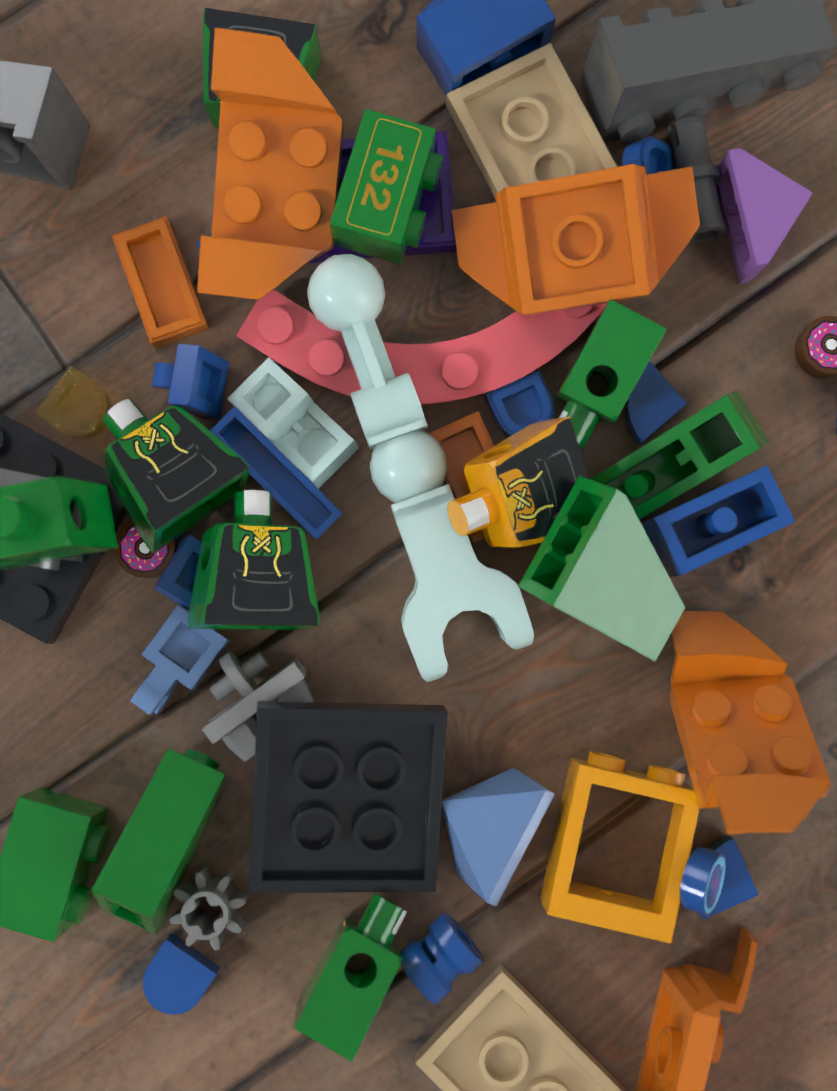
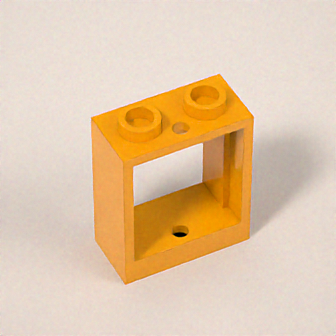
[540,751,699,944]

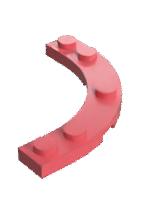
[236,290,607,405]

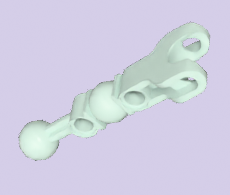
[307,254,534,682]

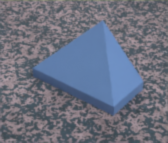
[441,768,555,906]

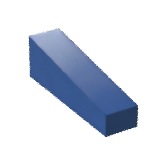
[210,406,343,540]

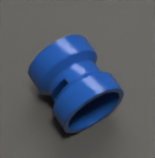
[400,912,484,1004]

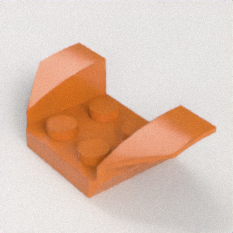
[197,28,344,300]
[451,164,700,317]
[670,611,832,834]
[635,926,758,1091]

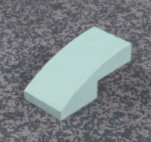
[227,357,359,489]

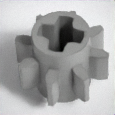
[169,866,250,951]

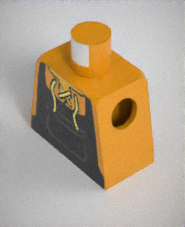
[447,416,588,548]

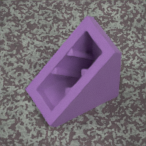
[717,148,813,284]

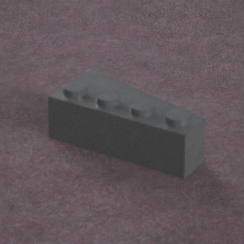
[580,0,837,143]
[0,61,90,190]

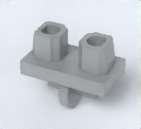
[202,651,316,762]

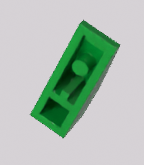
[591,390,769,519]

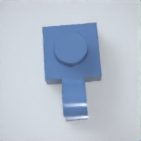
[130,605,231,715]

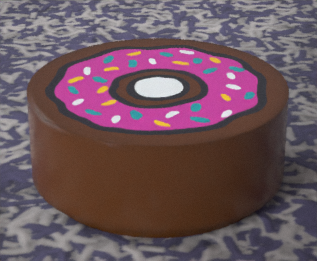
[795,316,837,378]
[114,521,179,578]

